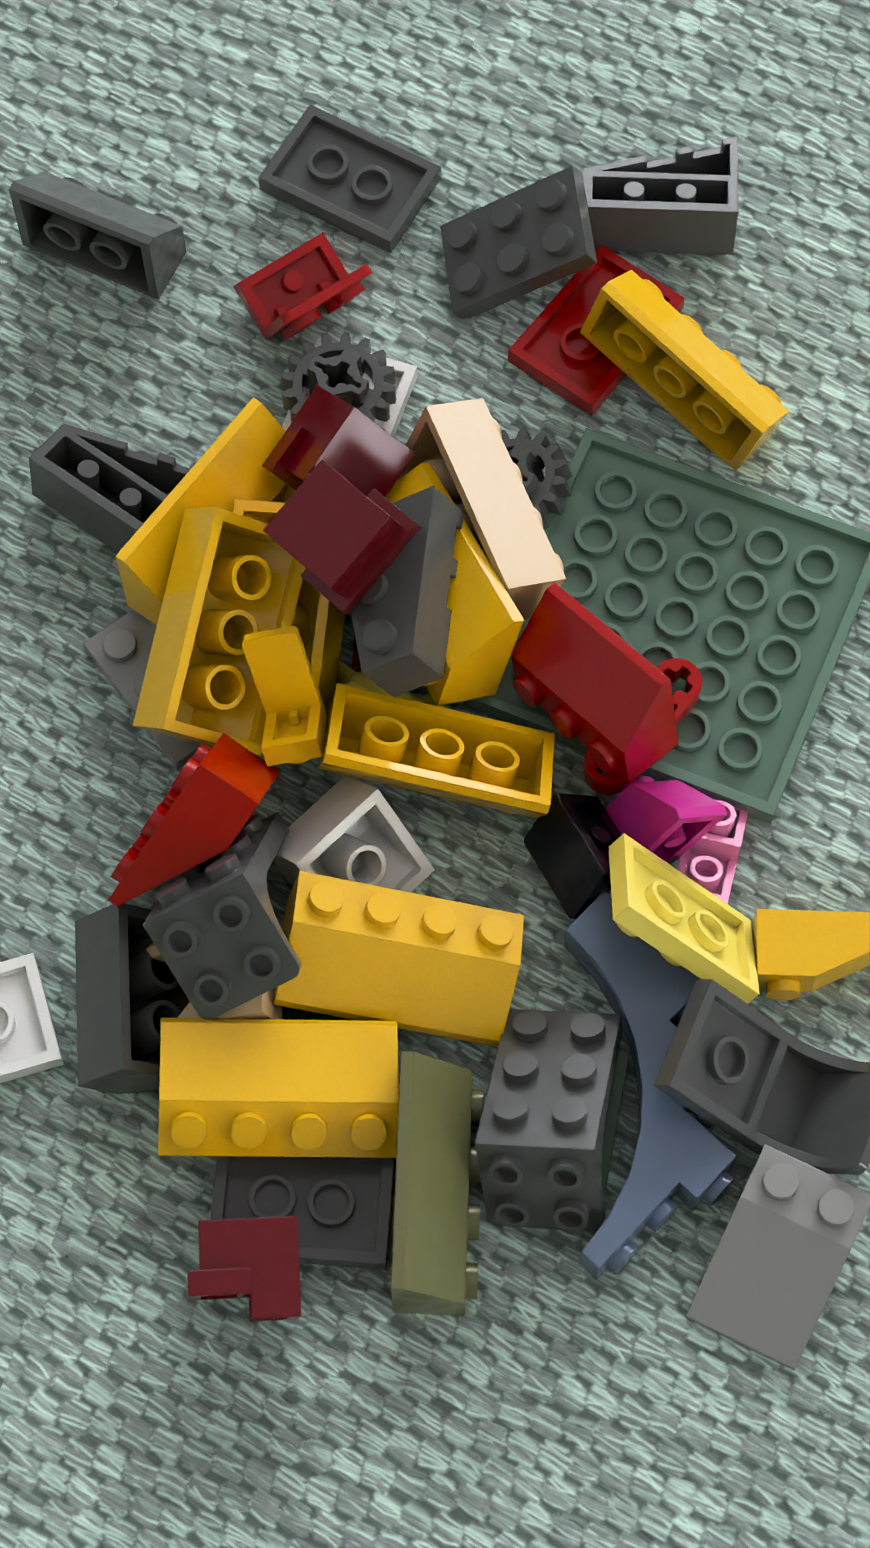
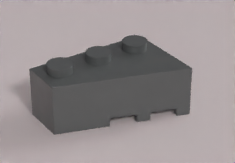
[582,136,738,255]
[29,423,191,552]
[351,486,464,697]

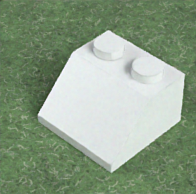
[273,776,435,893]

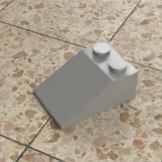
[685,1144,870,1371]

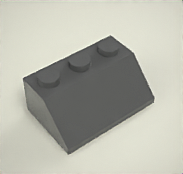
[9,172,186,300]
[75,903,190,1094]

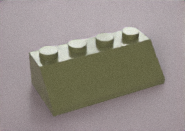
[391,1051,484,1316]

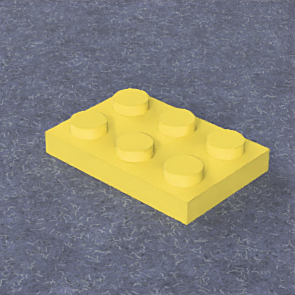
[609,833,760,1004]

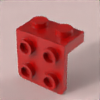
[233,232,372,341]

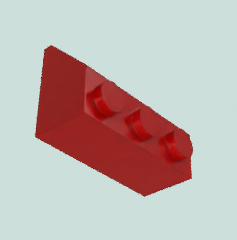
[511,582,678,784]

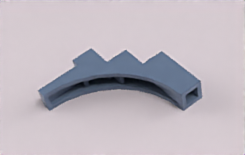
[564,890,736,1280]

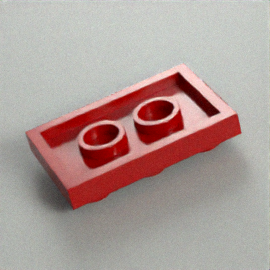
[508,244,685,416]

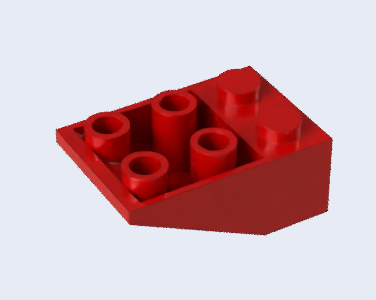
[108,733,280,907]

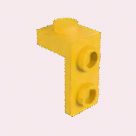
[242,626,328,767]

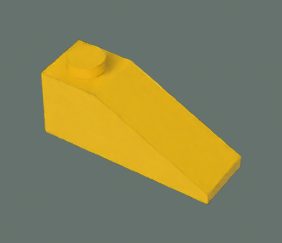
[752,909,870,1001]

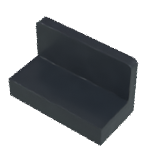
[524,793,622,919]

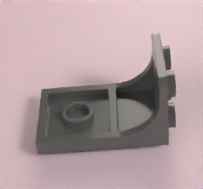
[143,812,301,1020]
[654,979,870,1175]
[475,1009,623,1231]

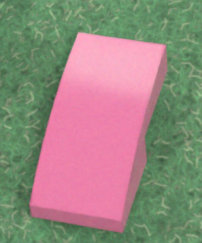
[677,800,748,904]

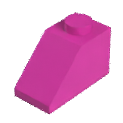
[605,777,727,864]

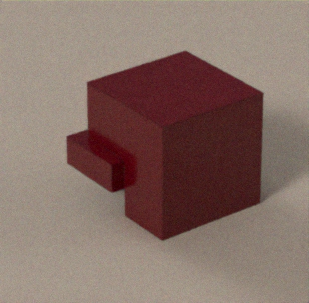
[262,385,416,497]
[263,459,421,615]
[188,1216,301,1322]

